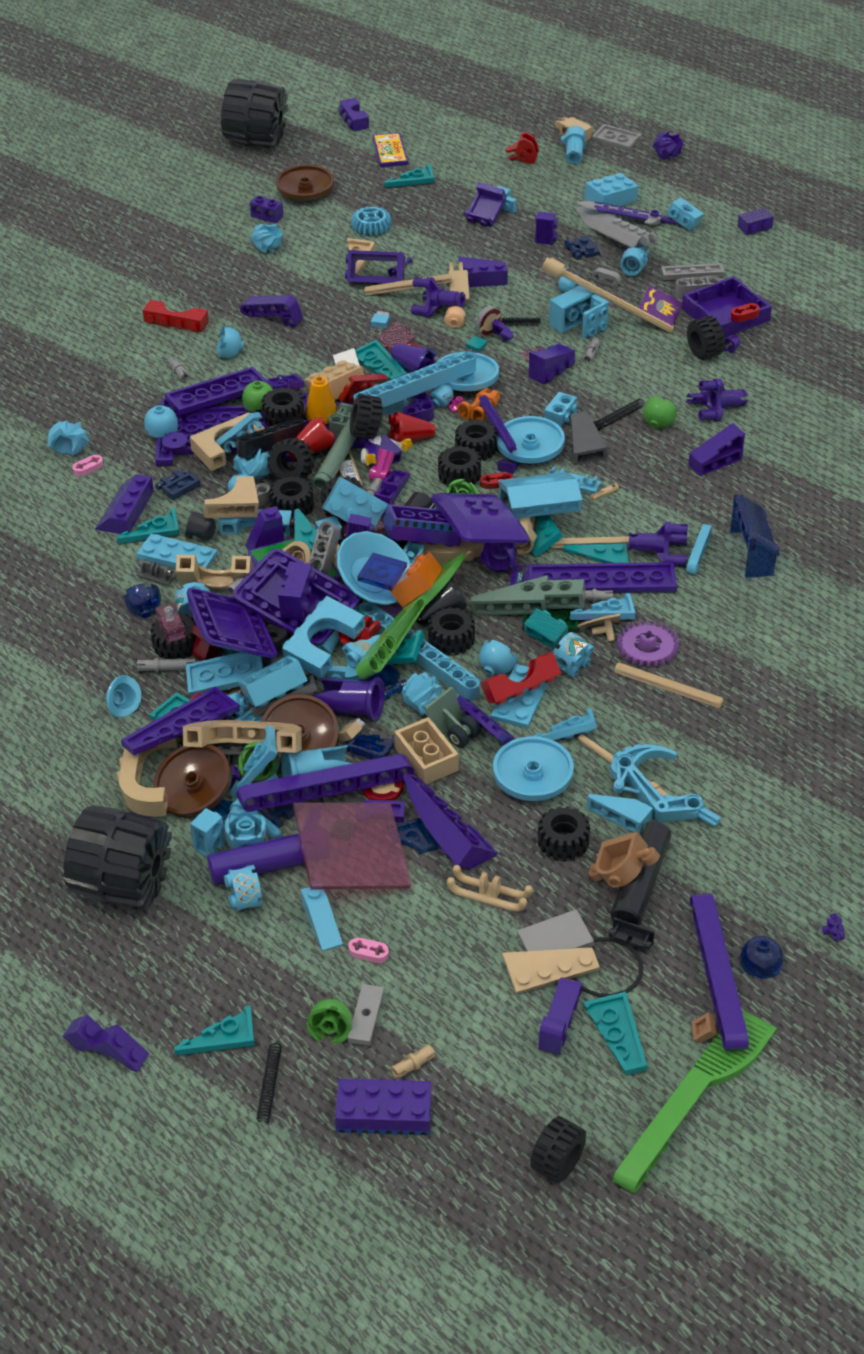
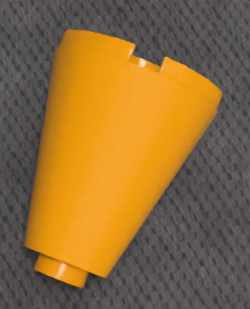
[305,376,337,424]

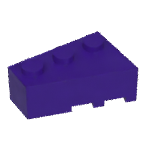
[458,256,508,287]
[529,343,575,385]
[688,423,745,476]
[278,561,315,620]

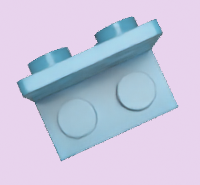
[582,294,609,339]

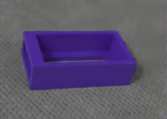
[345,250,405,284]

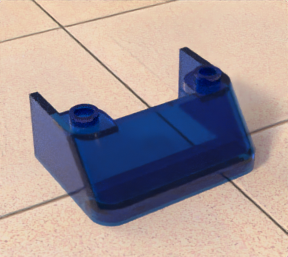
[730,494,779,578]

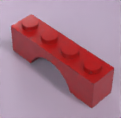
[142,300,209,332]
[480,652,561,705]

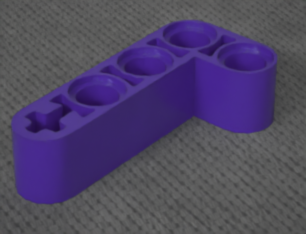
[240,295,303,328]
[401,373,434,421]
[539,977,583,1055]

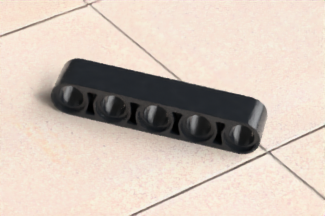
[236,419,305,458]

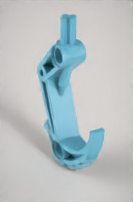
[609,744,721,827]

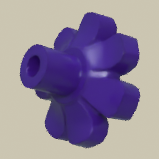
[822,913,845,941]

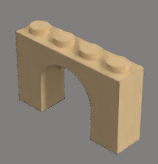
[190,413,264,471]
[175,555,254,590]

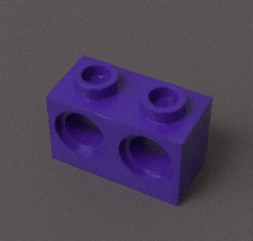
[250,195,283,224]

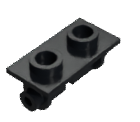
[608,917,655,951]

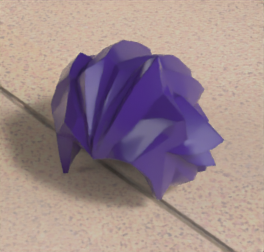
[653,131,684,160]
[480,543,518,573]

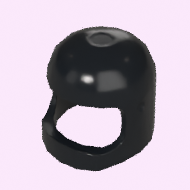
[185,512,216,541]

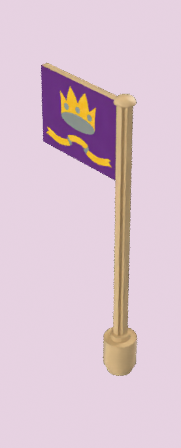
[541,257,682,334]

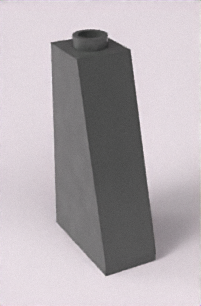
[571,411,607,465]

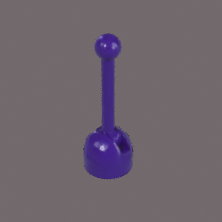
[388,257,413,277]

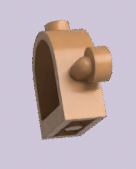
[588,831,660,888]

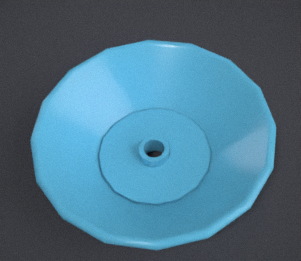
[337,531,411,605]

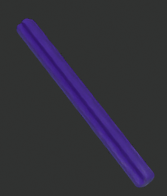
[479,395,517,453]

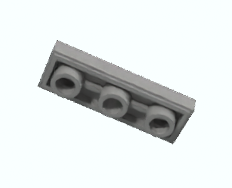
[348,984,384,1046]

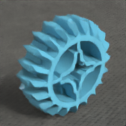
[351,206,391,237]

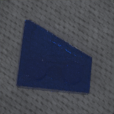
[347,735,395,759]

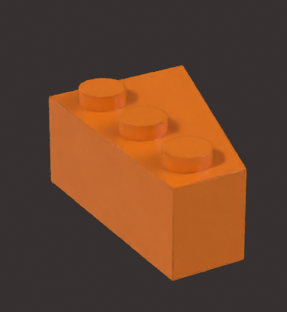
[389,552,443,607]

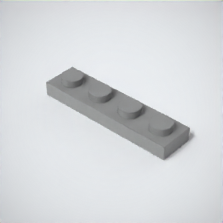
[661,263,725,280]

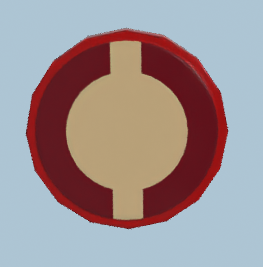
[363,781,403,801]

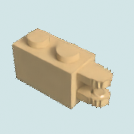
[555,117,592,141]
[446,262,469,305]

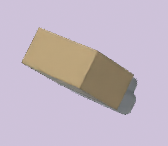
[338,718,365,742]

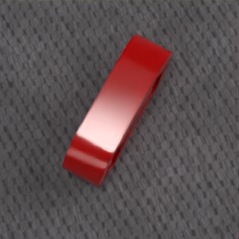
[731,303,760,322]
[480,473,513,489]

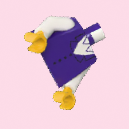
[361,434,413,468]

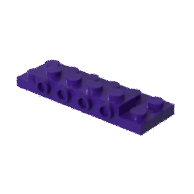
[165,366,268,415]

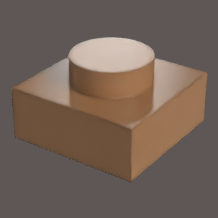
[691,1012,717,1043]

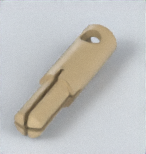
[590,483,619,500]

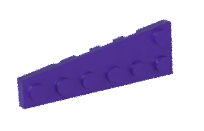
[121,687,240,755]

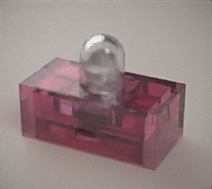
[155,603,186,642]

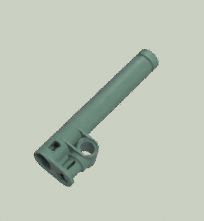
[312,403,357,491]

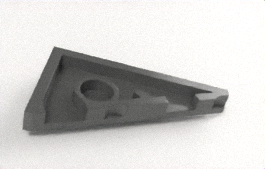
[252,675,318,717]

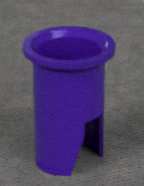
[312,677,385,722]

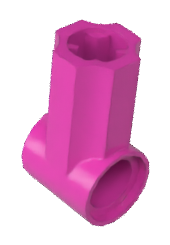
[369,448,395,481]

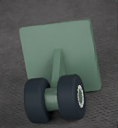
[425,687,481,748]

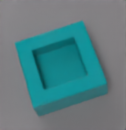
[466,336,488,352]

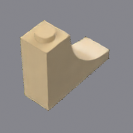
[204,476,259,518]

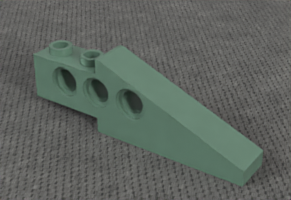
[471,575,586,615]

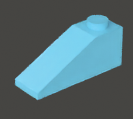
[587,794,653,833]
[301,883,343,952]

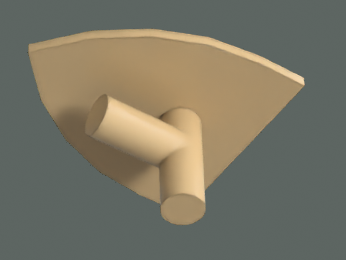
[577,614,621,642]

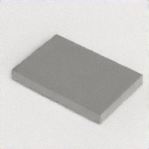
[591,124,642,150]
[517,909,594,951]

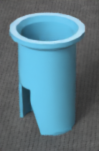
[281,745,353,777]

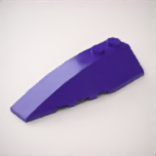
[403,773,498,869]

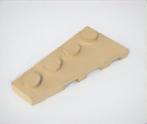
[502,947,600,994]

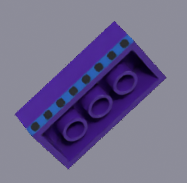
[383,504,461,547]
[335,1079,432,1135]

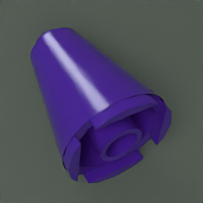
[391,343,437,373]

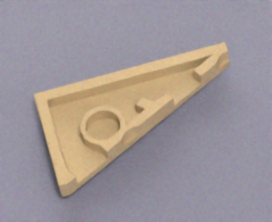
[347,238,376,275]

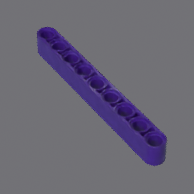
[236,754,414,812]
[690,893,749,1051]

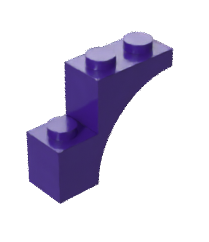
[62,1015,149,1072]

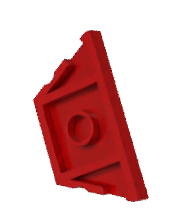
[338,374,388,403]

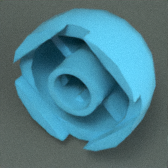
[217,326,244,359]
[144,405,178,438]
[479,640,518,676]

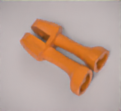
[457,388,500,421]

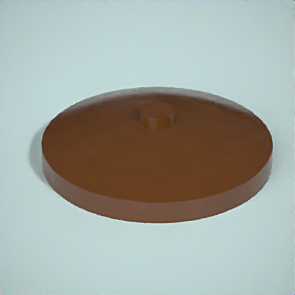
[276,165,334,201]
[261,694,339,766]
[153,744,232,818]

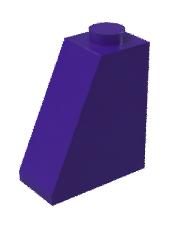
[245,506,284,550]

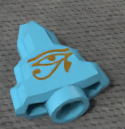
[342,635,380,667]

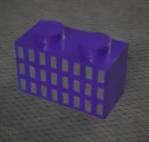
[737,208,774,235]

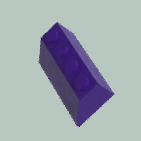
[95,474,154,534]

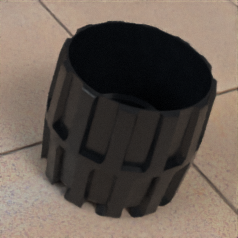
[221,79,288,147]
[63,805,172,908]

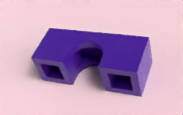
[338,98,369,131]

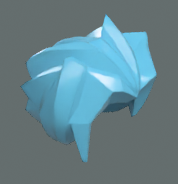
[250,224,283,253]
[48,420,90,455]
[233,449,270,480]
[402,672,443,716]

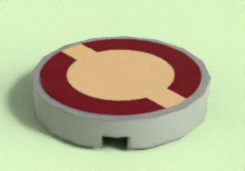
[475,305,502,337]

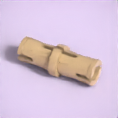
[390,1045,436,1080]

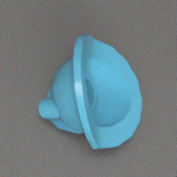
[106,675,142,717]

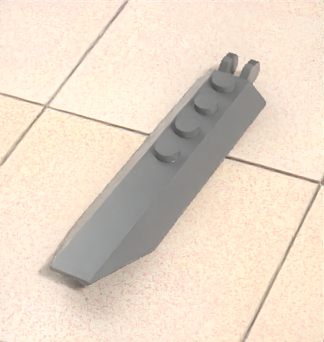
[576,206,659,248]

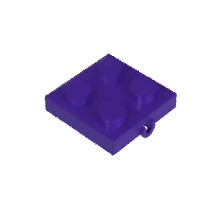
[266,374,305,391]

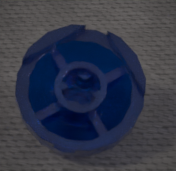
[123,583,161,618]
[739,936,784,979]

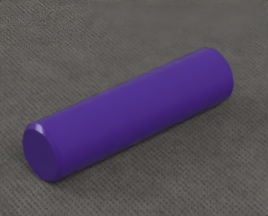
[206,828,330,885]

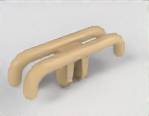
[447,865,533,912]

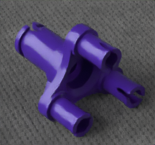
[411,277,466,318]
[686,378,748,421]
[629,521,688,566]

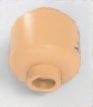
[444,306,466,328]

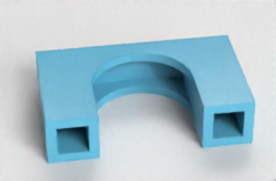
[282,596,365,678]

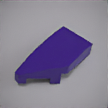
[492,319,514,343]

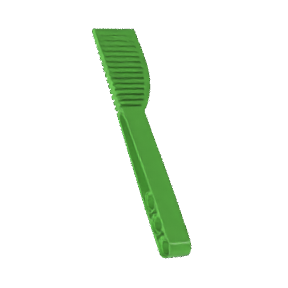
[356,552,466,680]
[613,1010,778,1194]

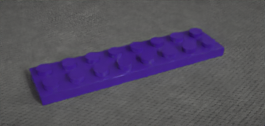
[528,562,677,593]

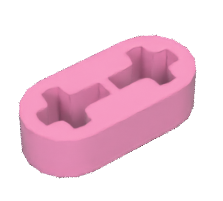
[72,455,103,476]
[349,938,389,963]

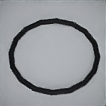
[572,937,643,997]

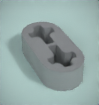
[592,267,622,287]

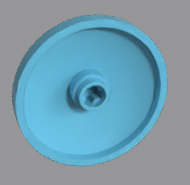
[436,352,499,391]
[497,416,565,464]
[493,736,574,801]

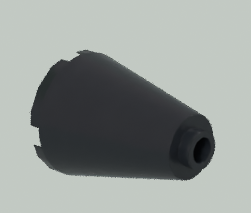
[416,580,467,627]

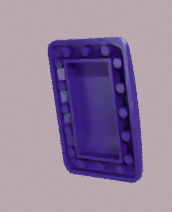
[431,493,529,543]
[233,549,360,646]
[187,588,277,658]

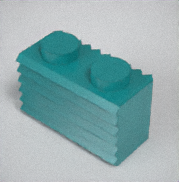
[524,608,568,649]

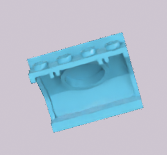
[498,472,582,519]

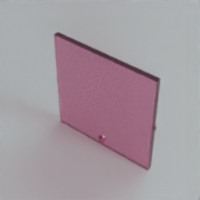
[293,802,411,890]

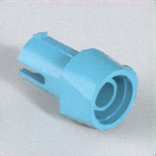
[561,126,586,164]
[620,243,649,276]

